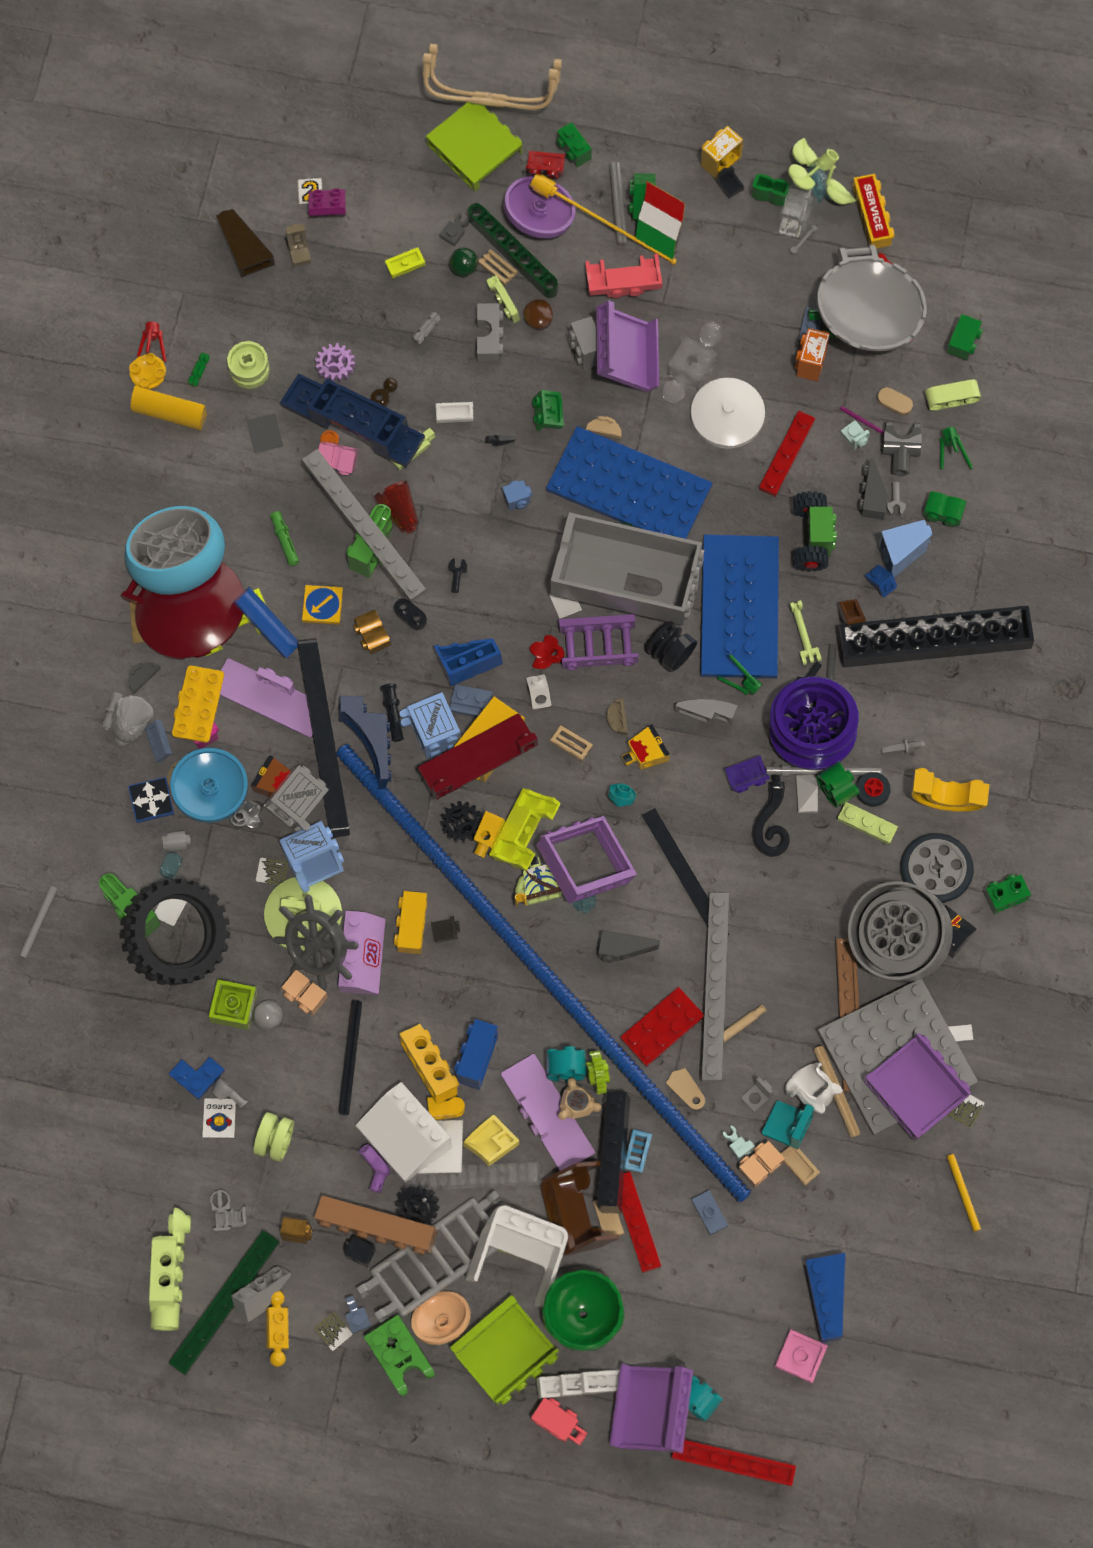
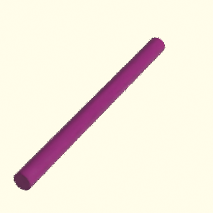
[840,406,884,435]

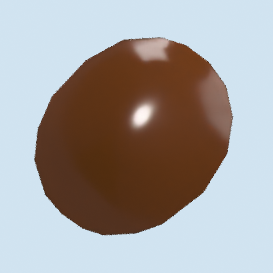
[524,299,553,331]

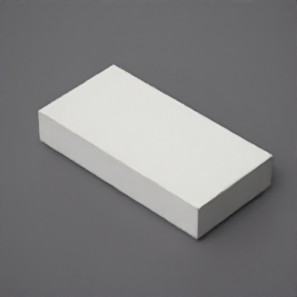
[436,402,473,423]

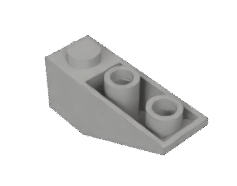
[232,1265,291,1322]

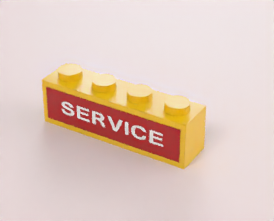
[852,174,895,249]

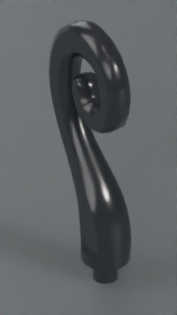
[752,775,790,857]

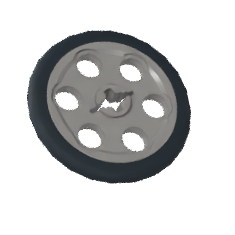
[900,833,974,903]

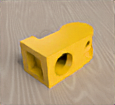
[427,1097,465,1120]

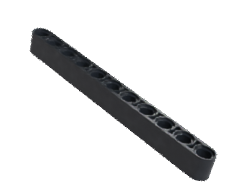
[297,638,350,838]

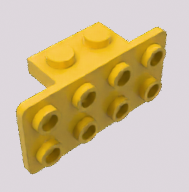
[172,666,225,743]

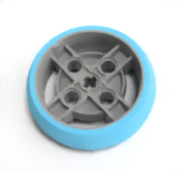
[125,506,225,595]

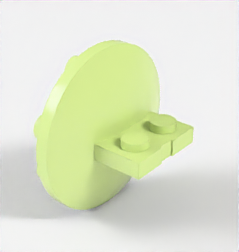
[264,877,342,952]

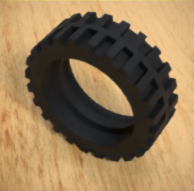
[119,879,230,986]

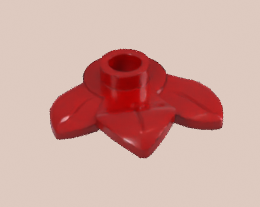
[529,635,565,669]

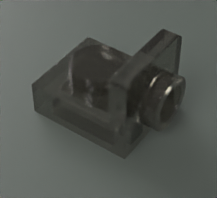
[431,916,461,943]

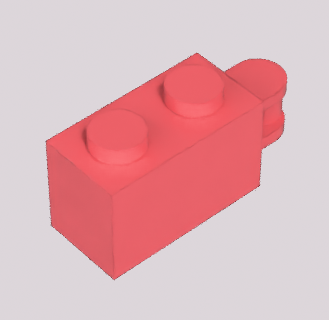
[531,1397,588,1446]

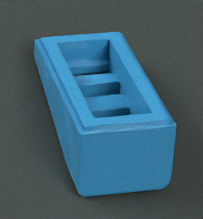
[625,1129,652,1173]

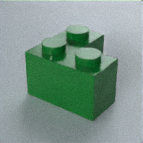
[629,173,656,219]

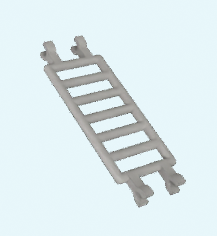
[357,1191,501,1324]

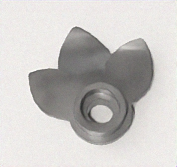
[229,799,264,829]

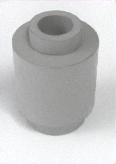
[162,831,191,852]

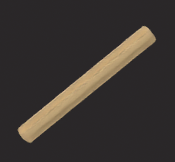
[814,1045,860,1138]

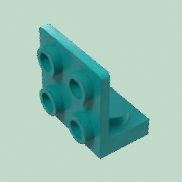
[762,1101,814,1150]

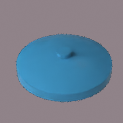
[170,748,248,823]

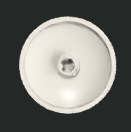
[691,378,765,449]

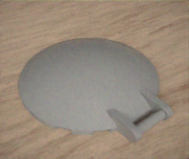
[817,245,927,351]

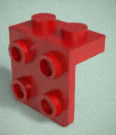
[525,151,565,179]

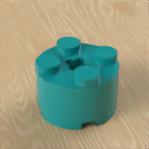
[546,1046,586,1082]
[688,1376,723,1422]

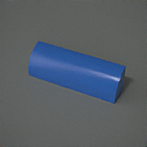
[233,586,298,658]

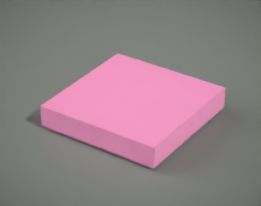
[775,1329,828,1384]

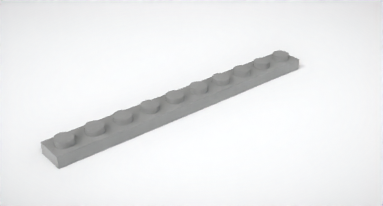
[302,449,426,602]
[702,893,730,1082]

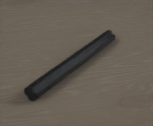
[338,1000,362,1115]

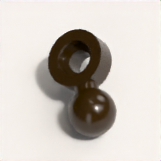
[371,378,398,407]

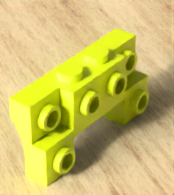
[489,788,561,871]

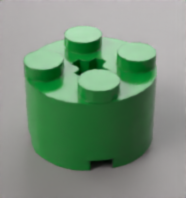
[816,761,860,808]

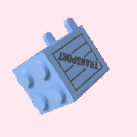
[399,692,461,759]
[279,821,344,893]

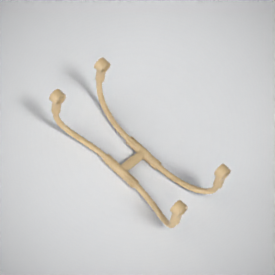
[422,44,562,110]

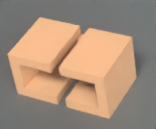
[281,970,328,1015]
[738,1141,785,1188]

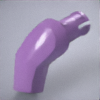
[358,1144,391,1193]

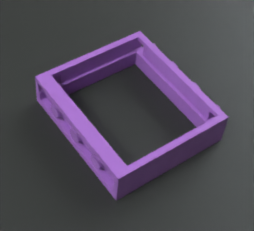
[536,816,637,904]

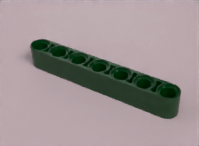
[468,203,558,298]

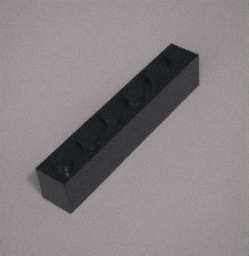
[597,1091,630,1214]

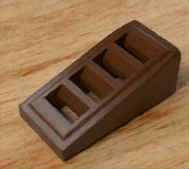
[838,599,866,625]

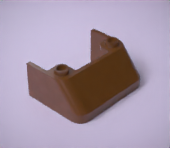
[541,1161,620,1256]

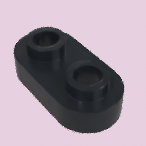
[394,598,427,630]

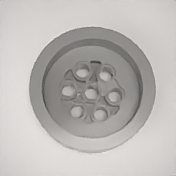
[848,881,953,983]

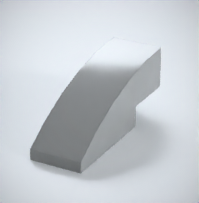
[675,699,738,725]

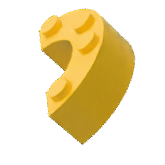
[911,768,990,812]

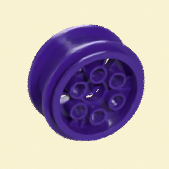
[769,677,859,770]

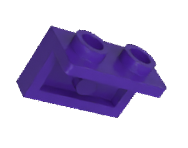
[724,755,770,793]

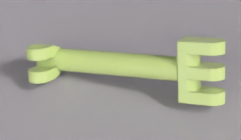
[790,600,821,665]

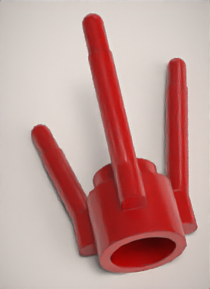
[137,321,166,362]

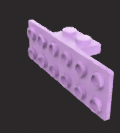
[220,658,313,738]
[501,1054,595,1171]

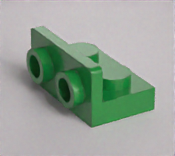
[532,390,564,431]

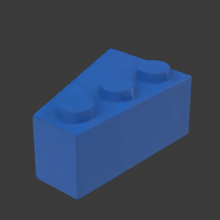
[434,638,503,686]

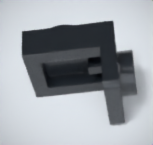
[717,165,744,198]

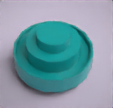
[608,783,637,807]

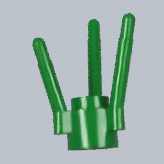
[939,427,973,470]
[718,654,762,696]

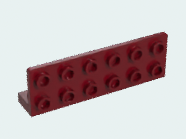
[418,713,538,800]

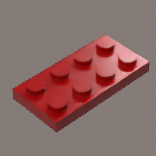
[620,987,705,1067]

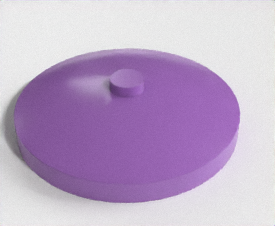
[503,176,576,238]

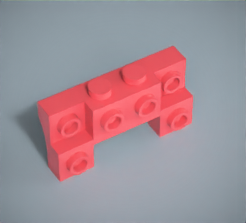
[585,254,662,298]

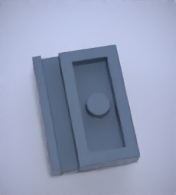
[450,684,492,718]

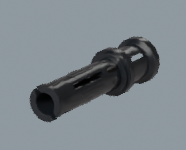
[380,683,404,742]

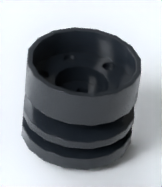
[647,621,697,672]

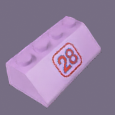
[338,911,386,995]

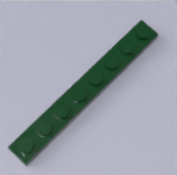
[168,1230,280,1376]

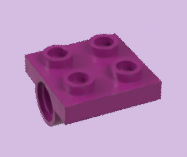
[308,188,346,217]

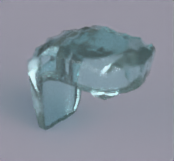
[159,852,183,879]

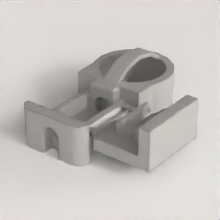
[210,1190,247,1233]

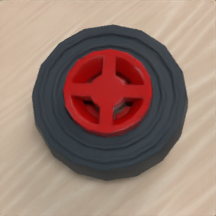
[856,772,891,807]

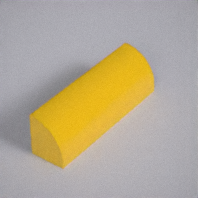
[131,386,207,430]

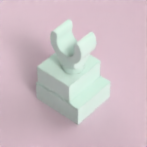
[723,1126,755,1162]

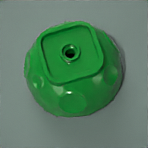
[543,1270,625,1351]

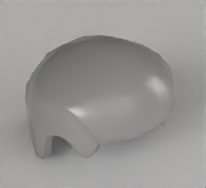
[252,1000,284,1032]

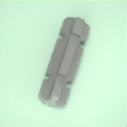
[413,312,440,344]

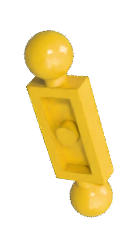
[266,1291,289,1367]

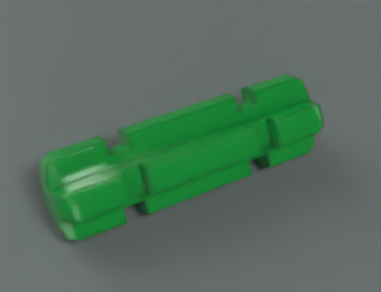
[188,352,210,387]

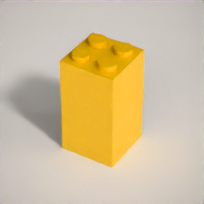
[453,696,525,782]

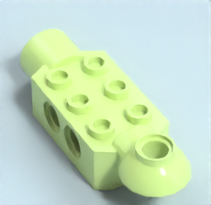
[149,1208,191,1331]

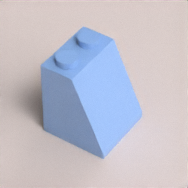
[878,520,932,577]

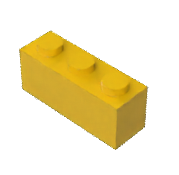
[394,891,428,954]

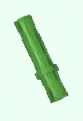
[270,511,300,566]

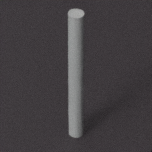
[19,886,57,959]

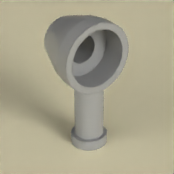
[212,1078,248,1109]

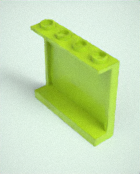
[426,102,523,192]
[450,1295,559,1406]

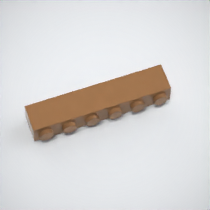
[314,1195,438,1255]

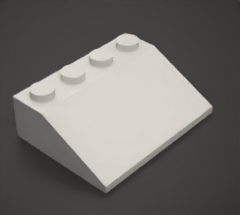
[356,1082,452,1182]

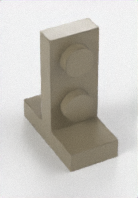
[285,224,311,267]

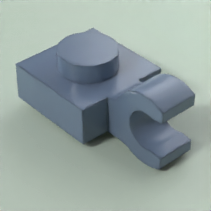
[345,1296,372,1334]

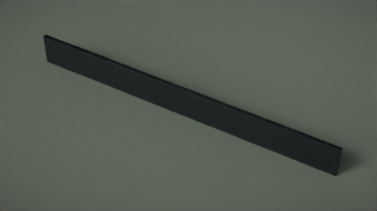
[642,808,730,935]

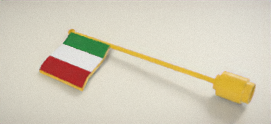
[530,174,685,265]

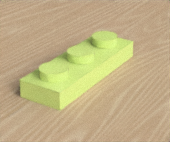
[837,802,898,845]

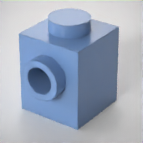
[502,480,532,510]

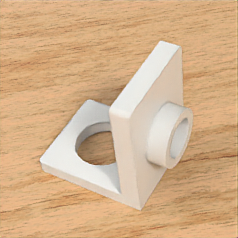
[526,674,551,710]

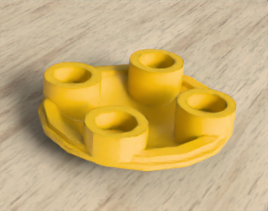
[129,353,166,389]

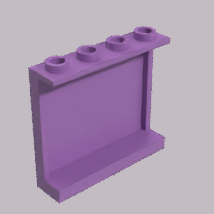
[596,300,659,392]
[863,1033,971,1141]
[610,1364,693,1453]

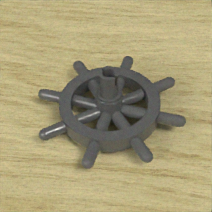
[274,895,359,990]

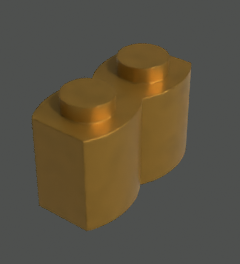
[353,609,391,654]
[280,1217,313,1244]

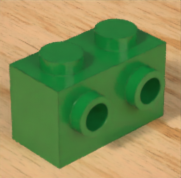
[556,122,592,168]
[947,314,983,360]
[984,874,1031,914]

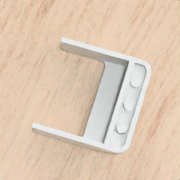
[466,1206,568,1307]

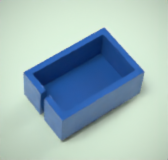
[454,1019,499,1090]

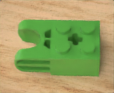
[346,504,393,578]
[99,873,161,938]
[364,1315,435,1397]

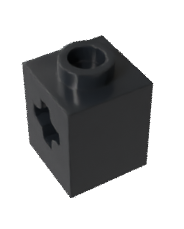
[343,1236,376,1268]

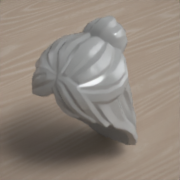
[111,695,154,747]

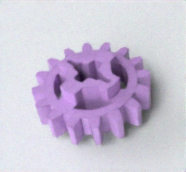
[315,343,355,382]

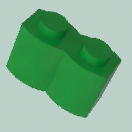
[751,174,791,206]
[924,491,967,527]

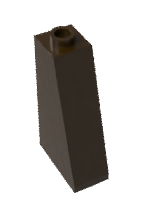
[216,209,275,278]

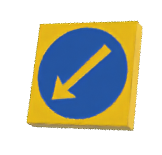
[302,585,343,625]

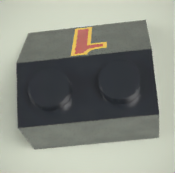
[945,905,977,959]

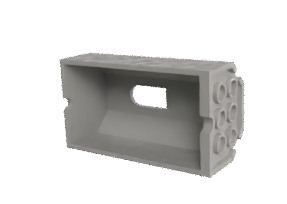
[551,512,705,625]

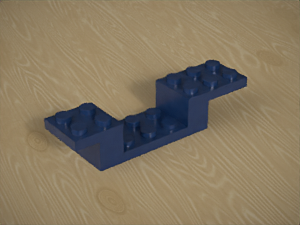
[280,373,425,468]

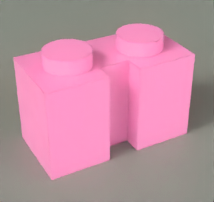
[318,441,359,475]

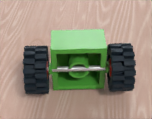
[793,491,837,572]

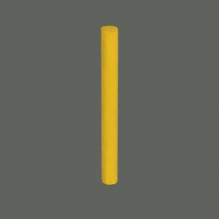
[947,1154,981,1232]

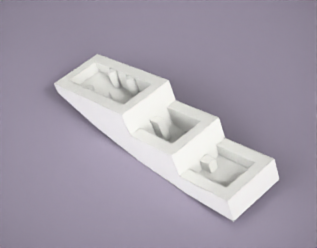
[536,1370,620,1399]

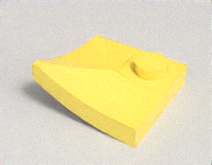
[463,1115,520,1166]

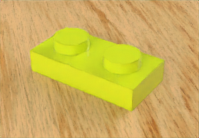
[385,247,426,279]

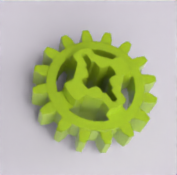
[586,1051,610,1095]

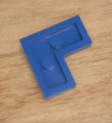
[169,1057,225,1100]

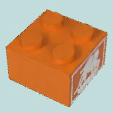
[795,328,830,382]

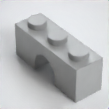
[477,303,503,362]

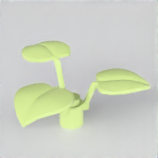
[788,138,856,204]

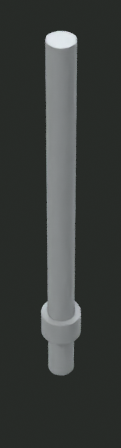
[766,765,882,776]

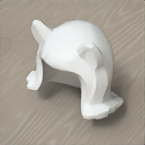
[785,1062,843,1114]

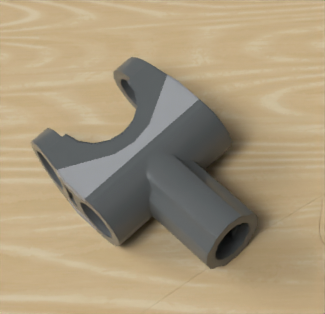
[882,420,922,476]

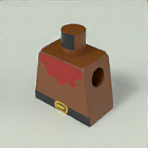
[251,755,291,797]

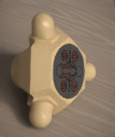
[558,1078,602,1120]

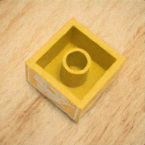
[701,126,743,179]

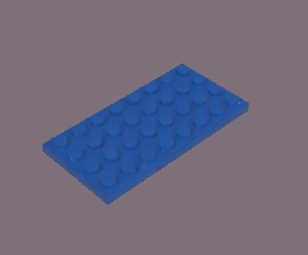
[546,426,713,539]

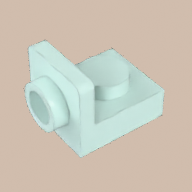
[840,421,870,449]

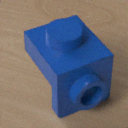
[865,565,897,597]

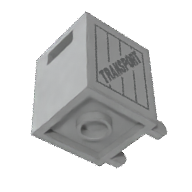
[263,765,329,832]

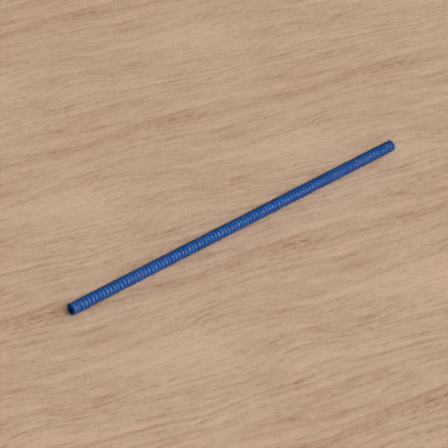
[336,744,751,1203]

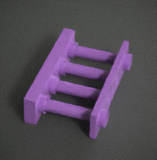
[559,614,638,670]

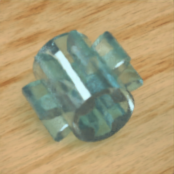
[573,895,596,913]

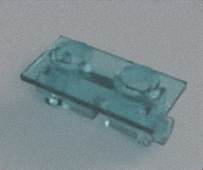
[807,163,831,203]

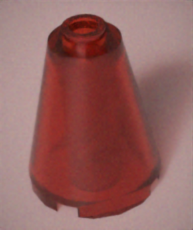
[374,480,419,534]

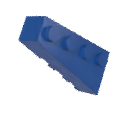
[804,1253,845,1343]

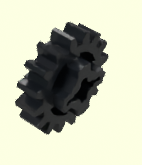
[441,801,482,844]
[395,1184,440,1224]

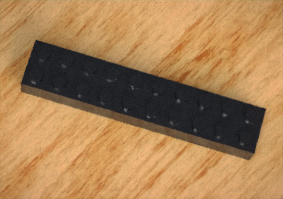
[839,605,1034,668]

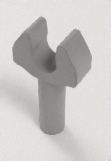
[887,482,906,517]

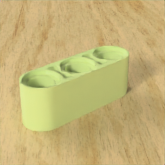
[925,380,981,411]

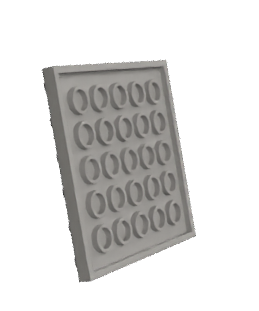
[817,979,978,1135]

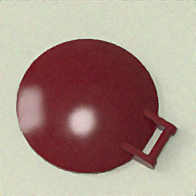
[120,562,244,660]

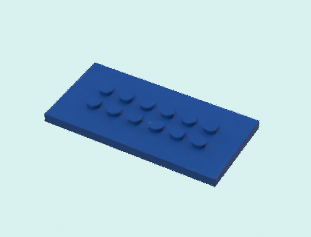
[701,534,779,679]

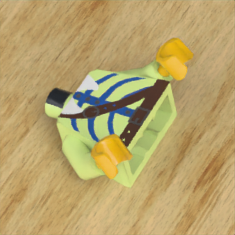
[515,857,564,906]

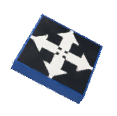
[128,777,174,823]

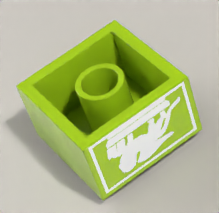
[209,980,258,1030]

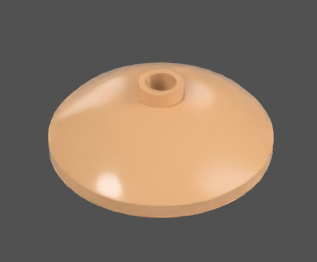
[411,1291,471,1345]

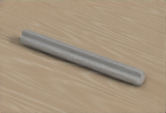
[610,162,627,245]

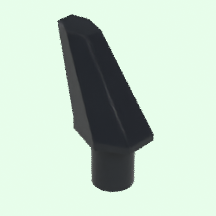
[485,435,516,446]

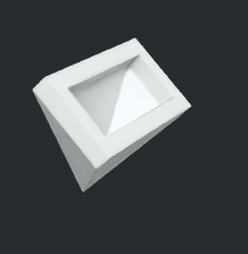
[796,775,818,813]

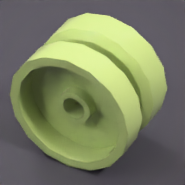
[227,341,270,389]
[253,1112,294,1162]

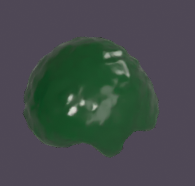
[449,247,478,277]

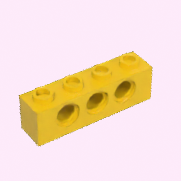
[399,1024,459,1105]

